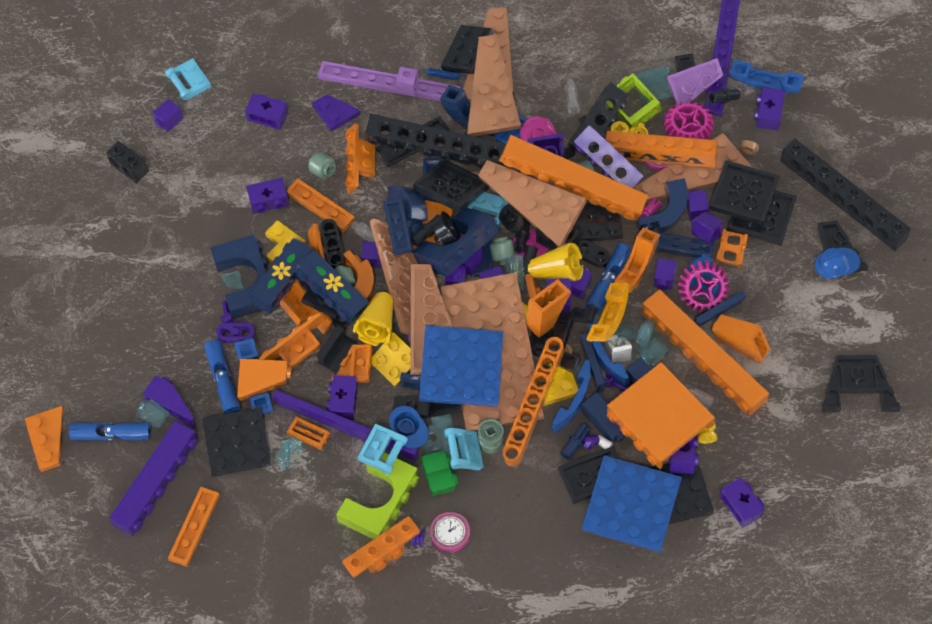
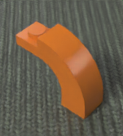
[614,227,660,293]
[343,250,375,304]

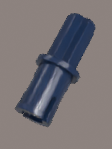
[560,423,591,460]

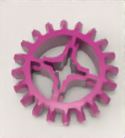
[664,100,714,140]
[678,260,730,312]

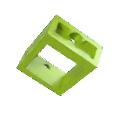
[606,74,662,129]

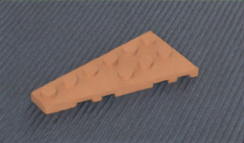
[463,8,513,103]
[467,34,521,136]
[634,133,753,203]
[478,160,587,247]
[369,218,421,335]
[410,264,453,375]

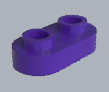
[216,322,255,343]

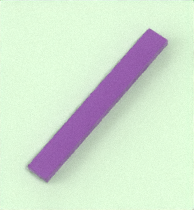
[318,61,461,102]

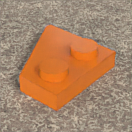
[332,344,373,383]

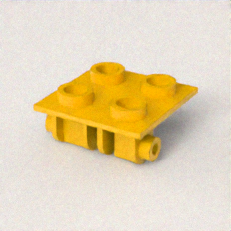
[372,332,411,386]

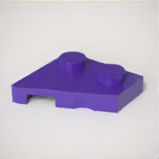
[312,94,360,132]

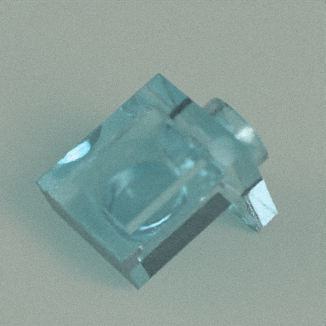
[638,338,669,367]

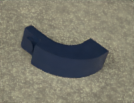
[440,85,496,137]
[637,178,688,234]
[387,185,427,237]

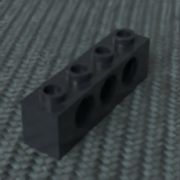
[567,82,628,157]

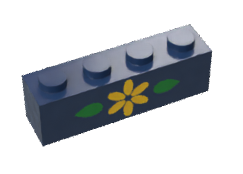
[250,238,313,314]
[295,250,369,324]

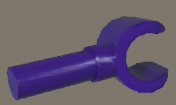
[220,301,233,323]
[604,372,628,391]

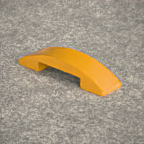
[587,283,629,341]

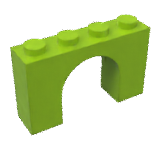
[336,452,420,539]

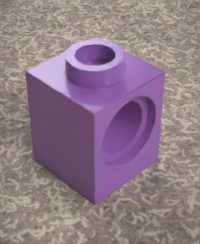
[396,67,419,97]

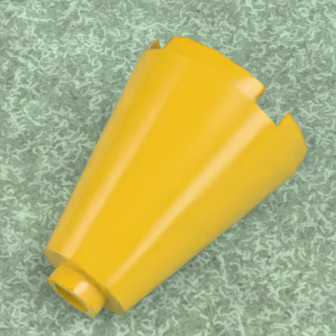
[528,243,583,281]
[353,292,393,346]

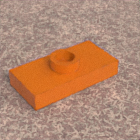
[525,273,542,299]

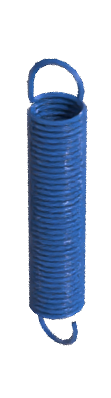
[421,68,467,81]

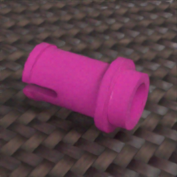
[640,198,662,217]

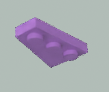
[666,58,723,106]

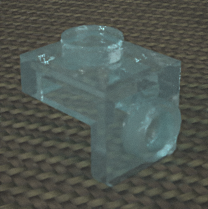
[135,399,169,429]
[276,438,303,470]

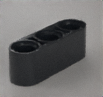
[320,219,345,268]

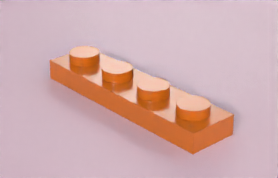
[286,178,355,233]
[168,487,220,567]

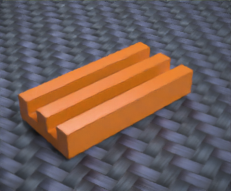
[287,416,331,451]

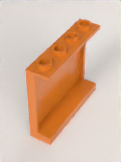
[607,362,715,469]

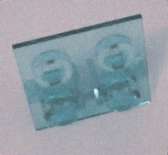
[634,65,673,105]
[614,319,656,346]

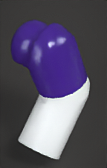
[583,435,613,450]

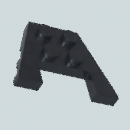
[529,305,597,374]
[822,355,901,412]

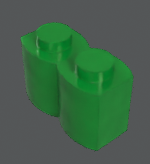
[421,450,458,497]

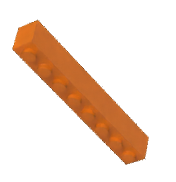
[499,135,648,221]
[642,289,769,416]

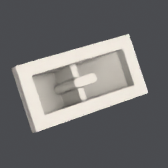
[605,333,632,364]

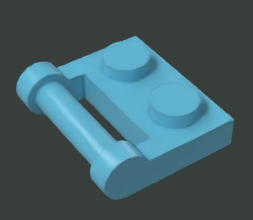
[165,58,211,100]
[467,192,509,228]
[358,424,408,475]
[444,428,484,470]

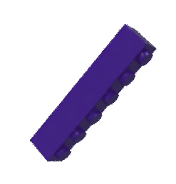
[109,421,198,536]

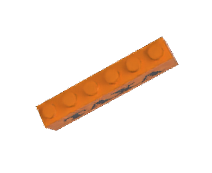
[605,131,719,168]

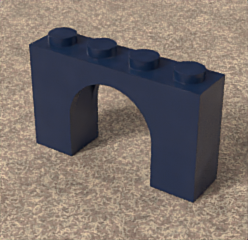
[413,207,500,277]
[210,235,268,319]
[581,358,652,444]

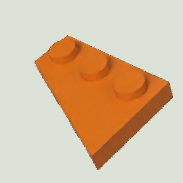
[25,406,64,472]

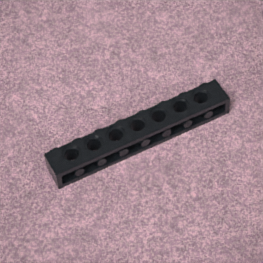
[365,113,510,169]
[780,139,911,251]

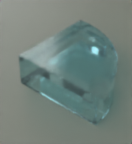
[221,271,243,290]

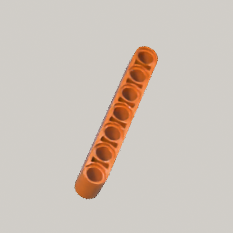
[503,337,564,467]

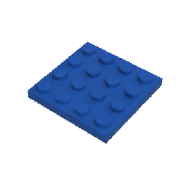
[419,325,503,407]
[582,455,682,553]

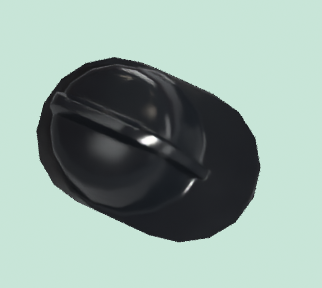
[433,211,460,245]

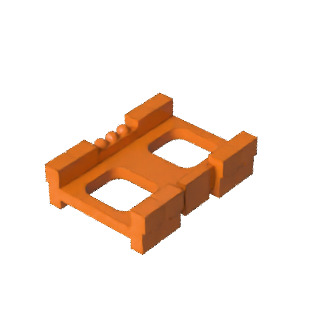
[715,229,748,269]

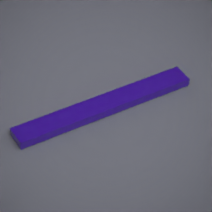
[705,0,740,117]
[273,390,419,462]

